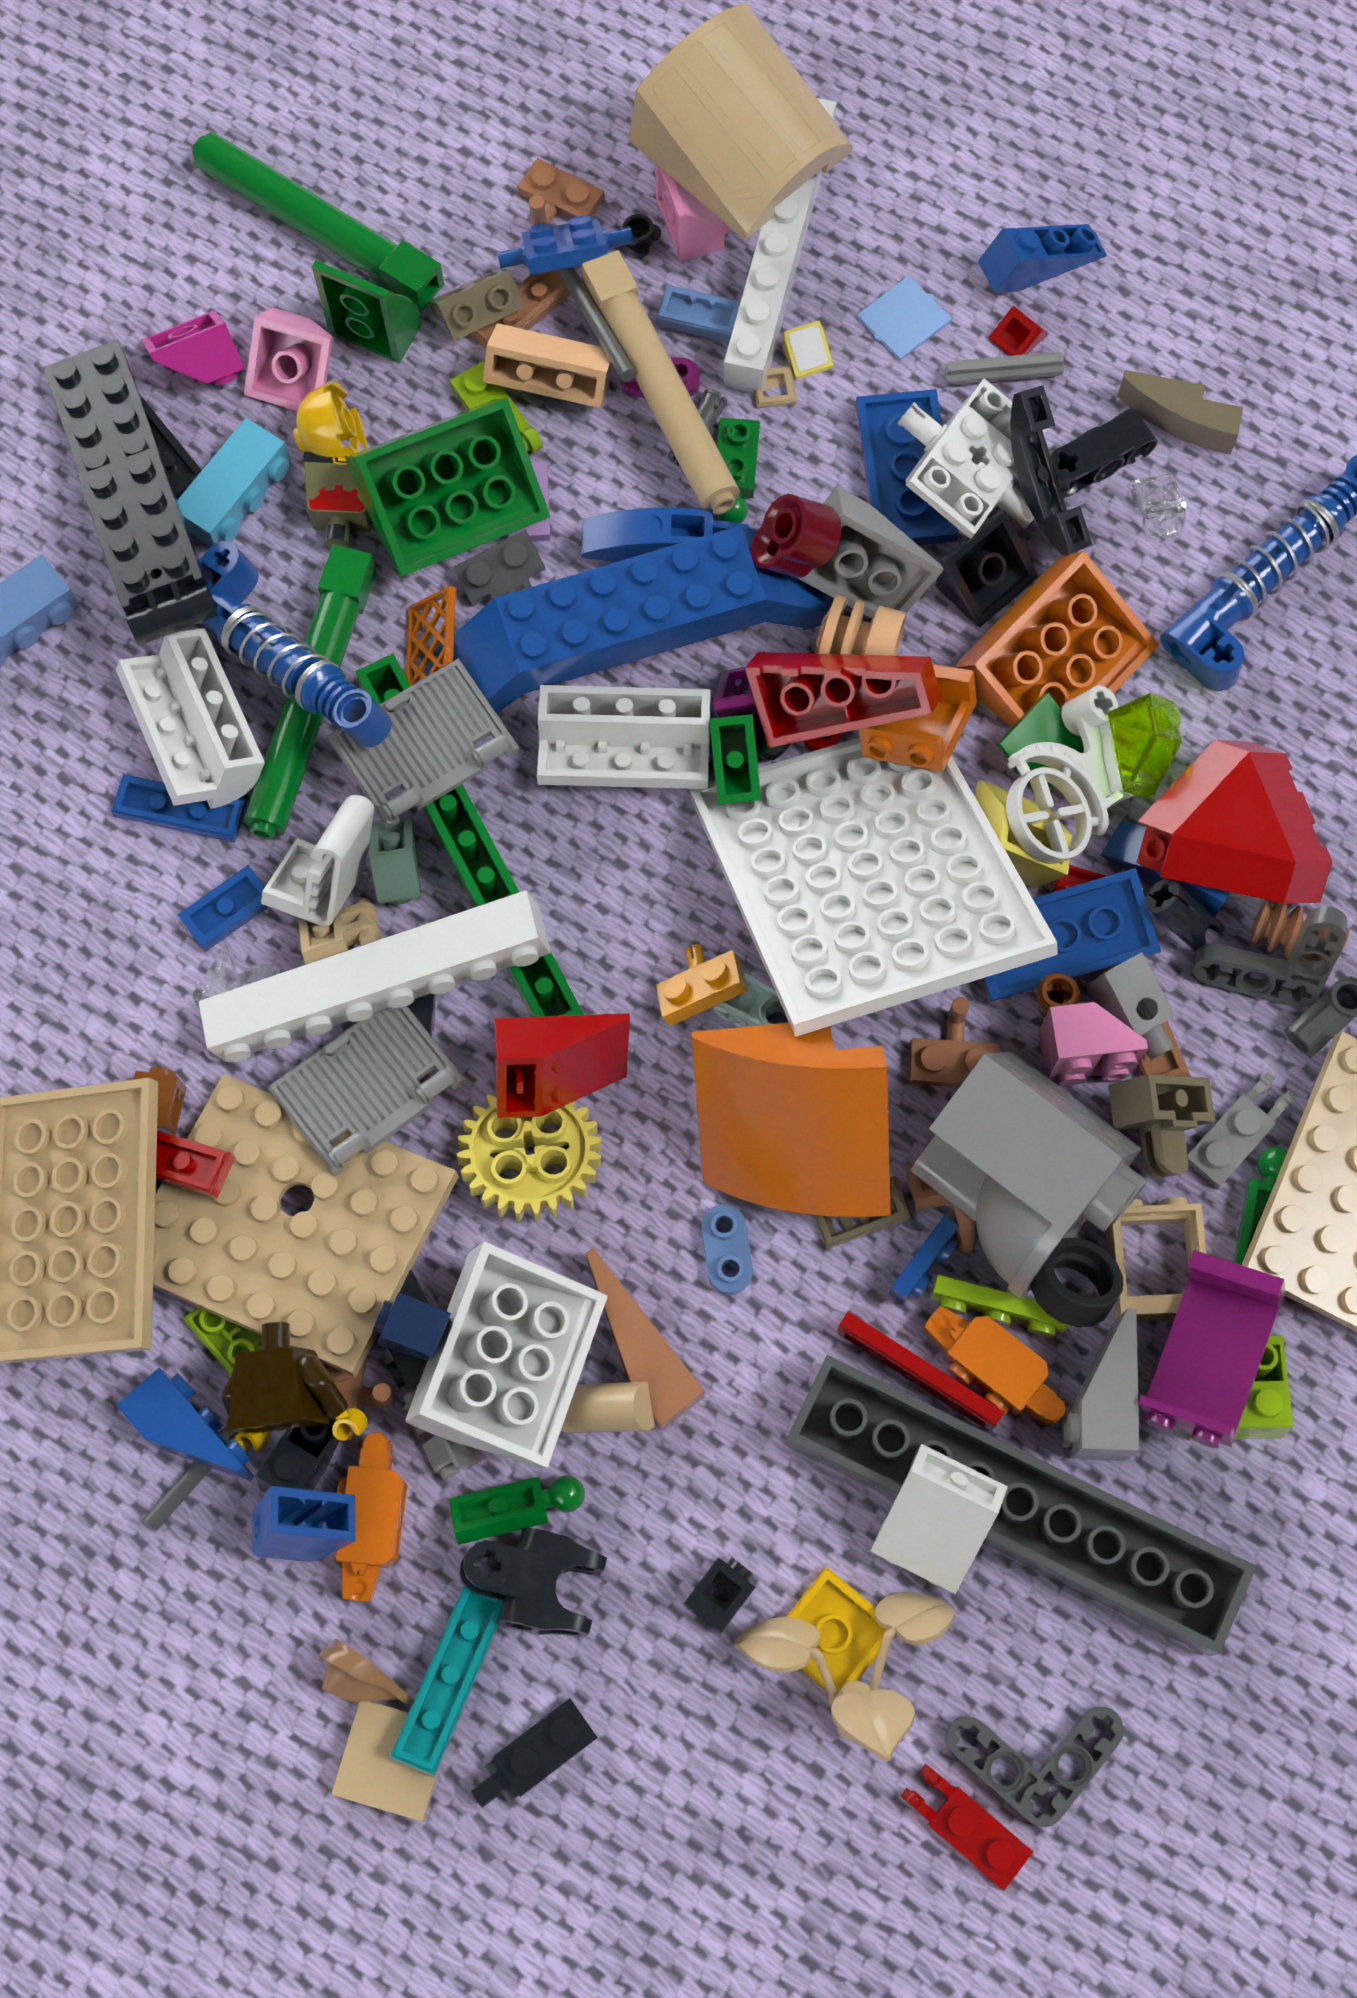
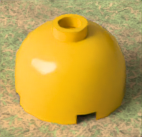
[293,381,368,457]

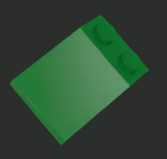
[312,260,421,363]

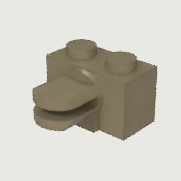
[1108,1074,1215,1179]

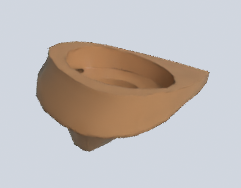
[318,1638,414,1707]

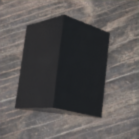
[935,509,1039,627]

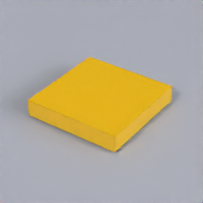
[786,1566,888,1692]

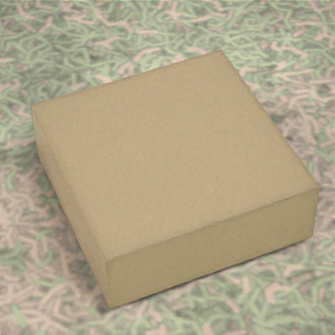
[754,366,797,409]

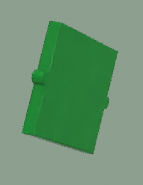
[996,693,1084,789]

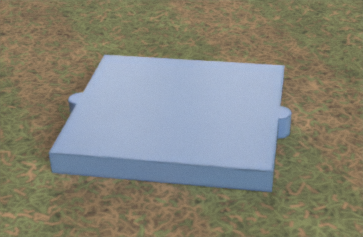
[857,276,952,361]

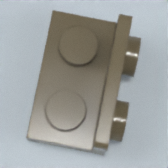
[428,269,524,340]

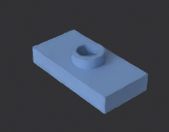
[656,285,741,343]

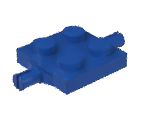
[497,216,633,275]

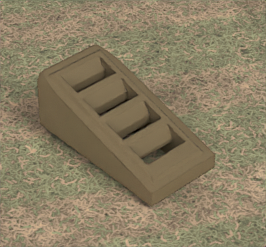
[815,1176,914,1249]

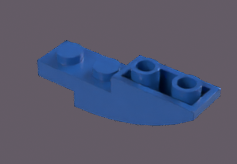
[581,507,749,562]

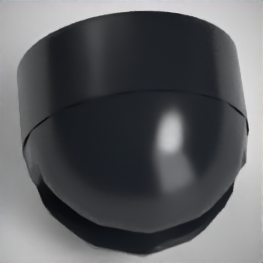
[756,727,791,761]

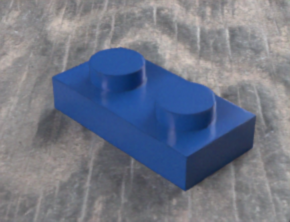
[177,865,269,952]
[889,1215,959,1304]

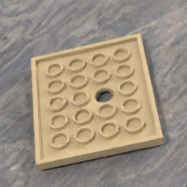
[153,1074,459,1377]

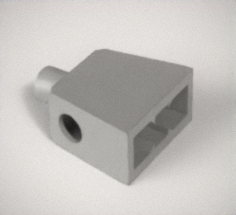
[1085,952,1174,1060]

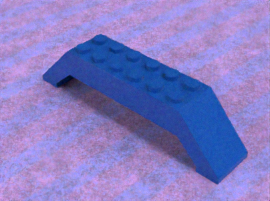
[425,526,834,714]

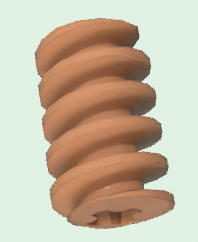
[1251,899,1351,963]

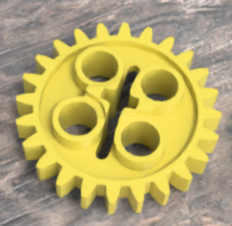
[457,1094,602,1222]

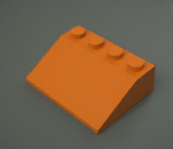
[953,551,1159,728]

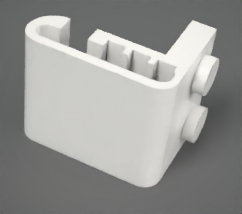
[261,795,374,926]

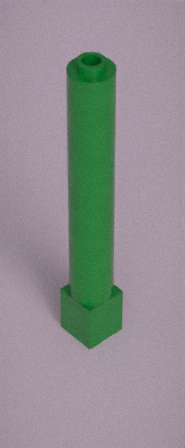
[192,132,444,313]
[244,544,377,840]

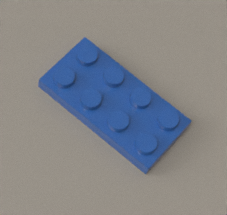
[855,389,959,545]
[984,868,1161,1002]

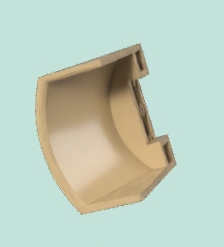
[629,3,853,240]

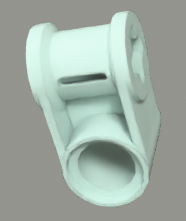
[713,972,789,1027]

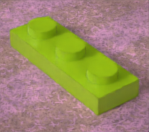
[930,1275,1068,1337]

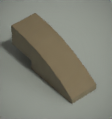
[1117,370,1243,454]

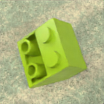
[1189,1335,1293,1440]

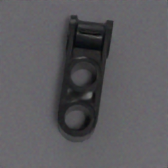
[1051,409,1158,498]

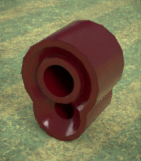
[751,494,841,578]

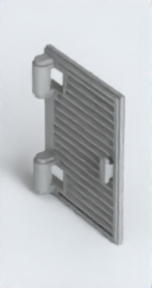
[327,658,519,828]
[268,1006,466,1176]

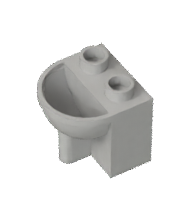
[910,1052,1147,1300]

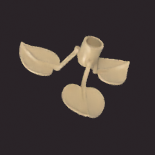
[734,1592,955,1762]

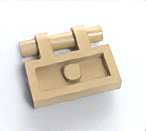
[298,898,381,965]

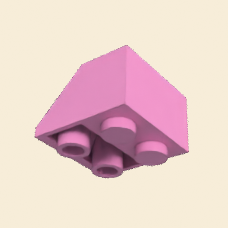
[1038,1002,1148,1086]

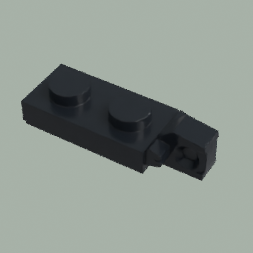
[471,1698,598,1807]

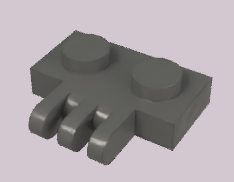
[453,529,546,606]

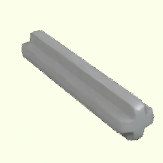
[945,352,1064,385]

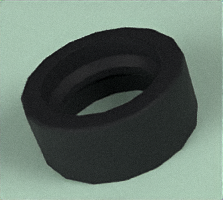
[1030,1238,1123,1328]

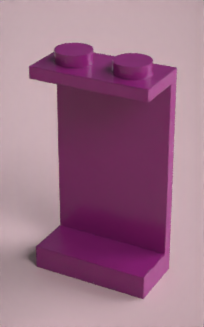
[1138,1250,1285,1448]

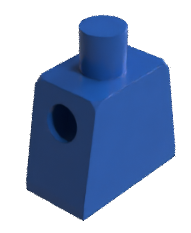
[252,1486,356,1562]

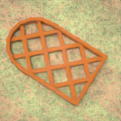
[405,585,456,686]

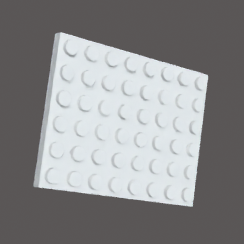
[690,737,1058,1037]

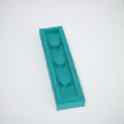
[390,1586,503,1778]

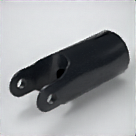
[1145,879,1225,952]

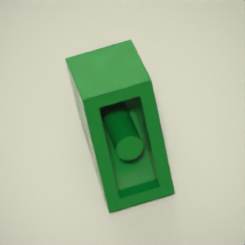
[709,714,761,805]

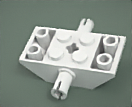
[897,379,1046,539]

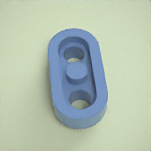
[701,1204,753,1295]

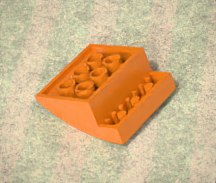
[691,1023,891,1217]

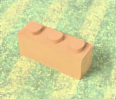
[482,323,612,408]

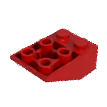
[494,1013,630,1118]

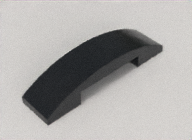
[1010,385,1092,556]

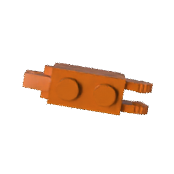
[923,1305,1067,1427]
[335,1431,408,1602]

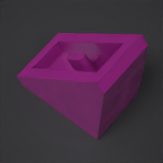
[713,667,762,728]

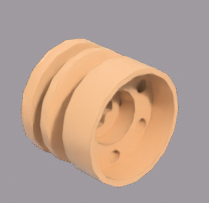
[814,594,907,656]

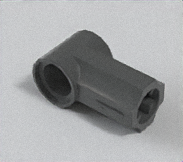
[1284,976,1357,1058]

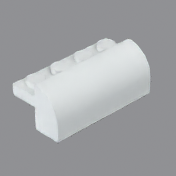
[116,628,265,809]
[537,685,710,789]

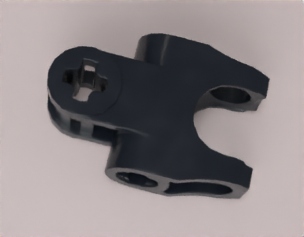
[459,1527,607,1637]

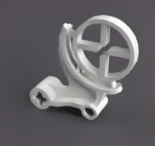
[1006,685,1140,864]

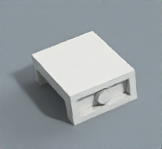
[871,1444,1008,1594]

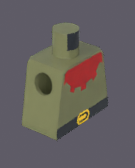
[303,452,373,549]

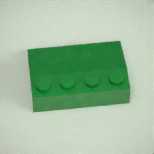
[345,398,551,577]

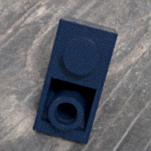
[372,1292,451,1361]

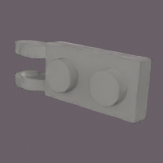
[1187,1072,1296,1190]

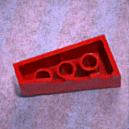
[745,652,941,748]

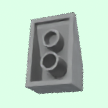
[798,486,943,618]
[1060,1309,1139,1461]

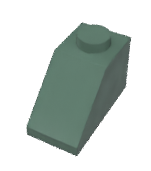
[369,816,421,905]

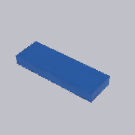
[111,774,247,843]

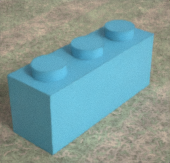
[178,418,291,547]

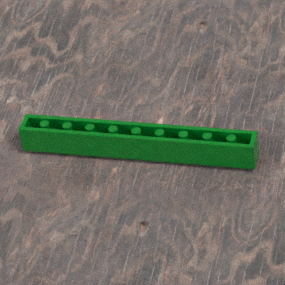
[355,653,584,1017]

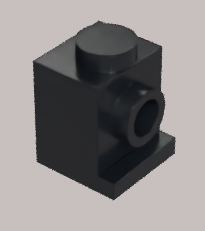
[684,1557,756,1635]

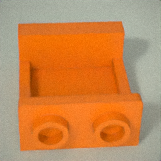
[858,664,977,772]

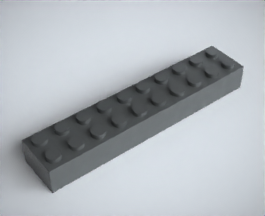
[785,1355,1257,1656]

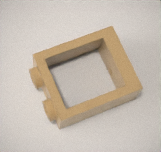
[1106,1197,1207,1321]

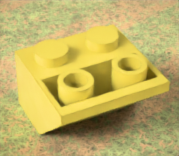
[975,780,1072,888]

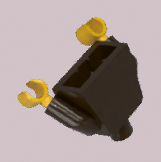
[222,1322,368,1452]

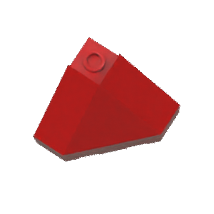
[1136,740,1333,904]

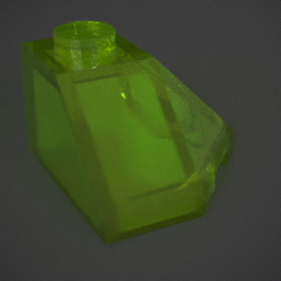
[1107,693,1182,799]

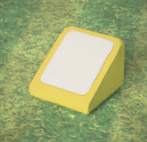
[782,321,834,380]

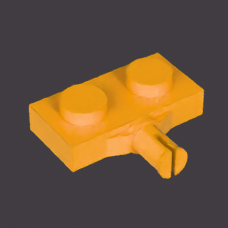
[656,944,747,1026]

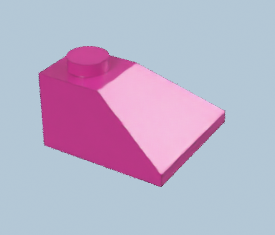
[141,310,244,385]

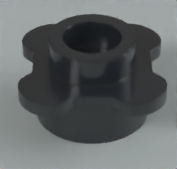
[619,214,661,257]

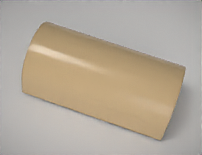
[561,1382,655,1433]

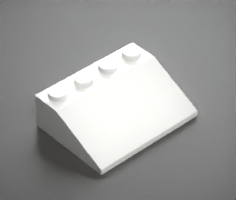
[405,1242,608,1469]

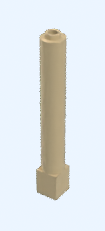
[582,250,740,514]

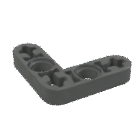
[1193,906,1348,1007]
[945,1707,1124,1827]

